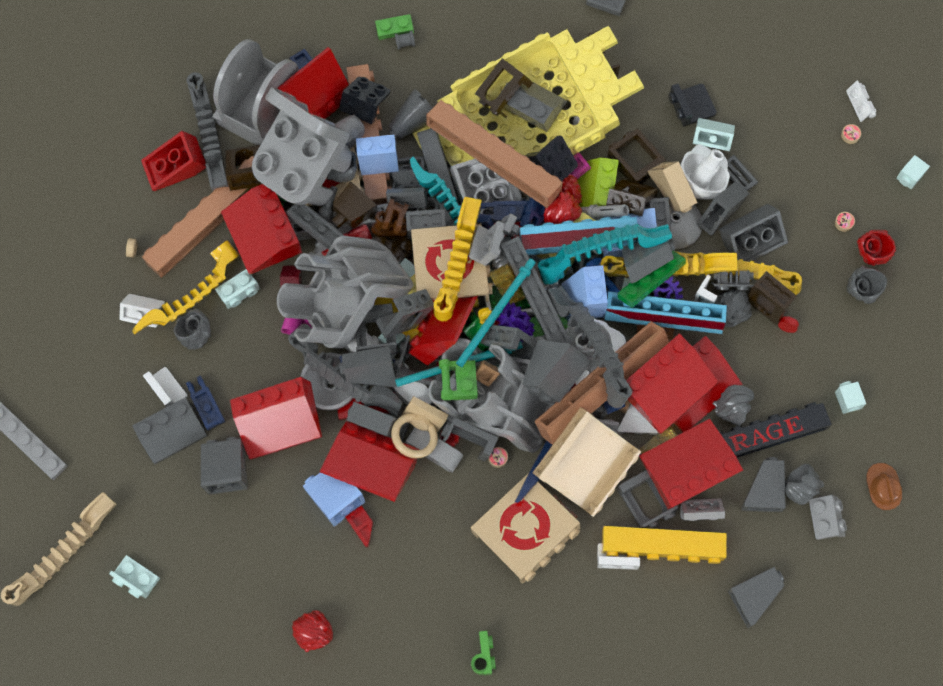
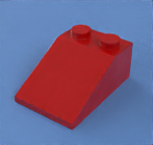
[141,131,206,191]

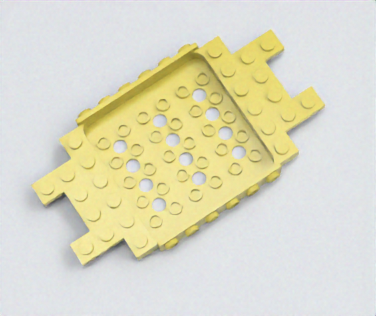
[413,26,644,166]

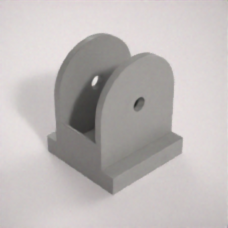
[212,39,299,145]

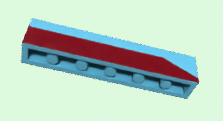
[519,216,638,255]
[605,292,727,334]

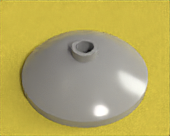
[669,205,702,250]
[300,353,353,410]

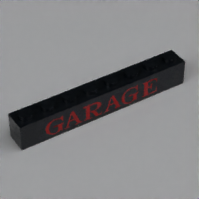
[720,402,832,458]

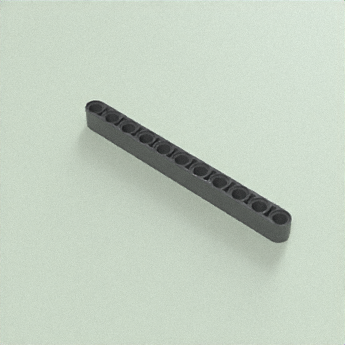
[417,128,486,318]

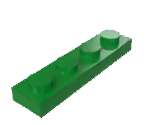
[617,251,686,308]

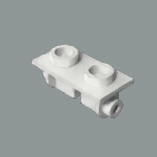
[846,81,877,122]

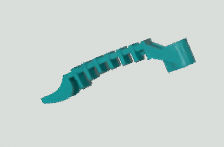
[410,156,461,226]
[538,224,672,285]

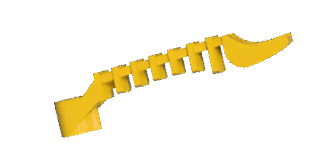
[675,251,802,295]

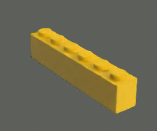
[601,526,726,564]

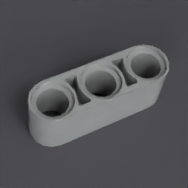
[405,428,463,473]

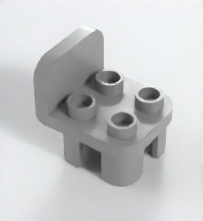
[252,87,352,206]
[277,236,413,348]
[428,338,555,453]

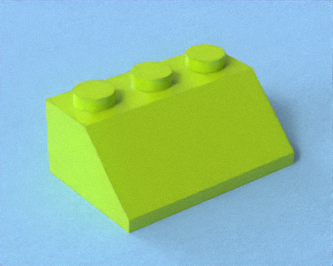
[578,158,619,218]

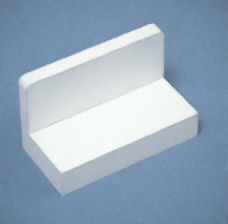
[693,275,717,304]
[120,294,165,328]
[143,367,187,407]
[597,543,640,570]

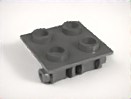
[711,270,754,290]

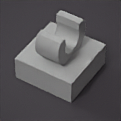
[501,214,520,238]

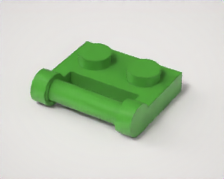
[439,359,478,400]

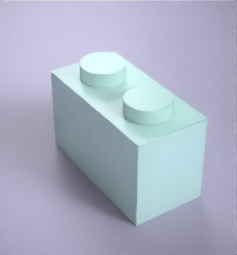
[693,118,735,151]

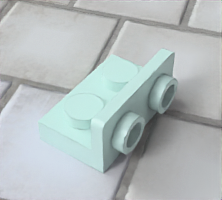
[215,269,260,309]
[109,555,160,598]

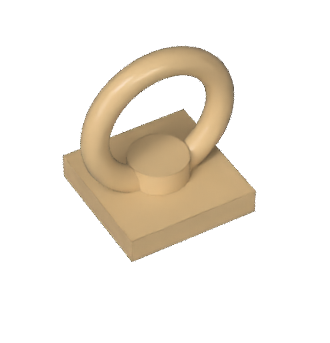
[391,396,448,458]

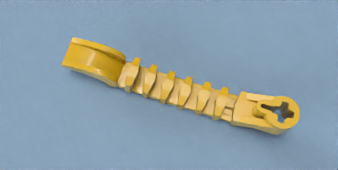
[434,197,482,321]
[132,240,239,335]
[601,253,738,277]

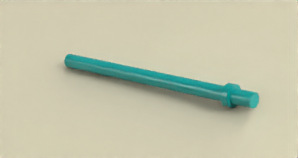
[456,259,536,367]
[395,341,523,387]

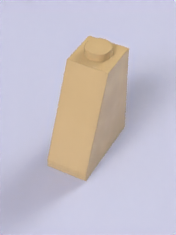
[648,161,697,213]

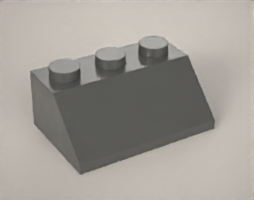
[501,82,567,132]
[719,204,788,262]
[132,397,207,465]

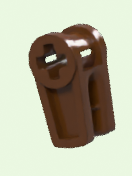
[381,198,409,235]
[371,211,407,236]

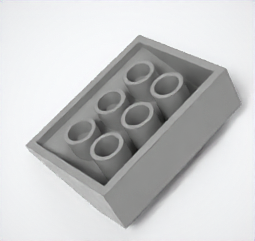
[449,159,523,223]

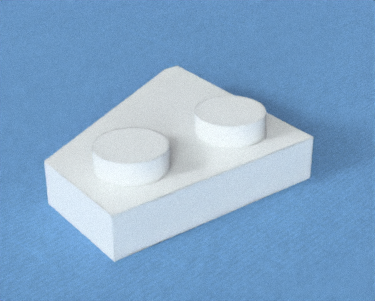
[617,404,660,435]

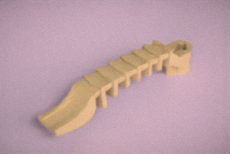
[1,492,117,606]

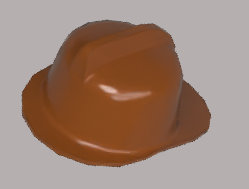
[866,463,902,510]

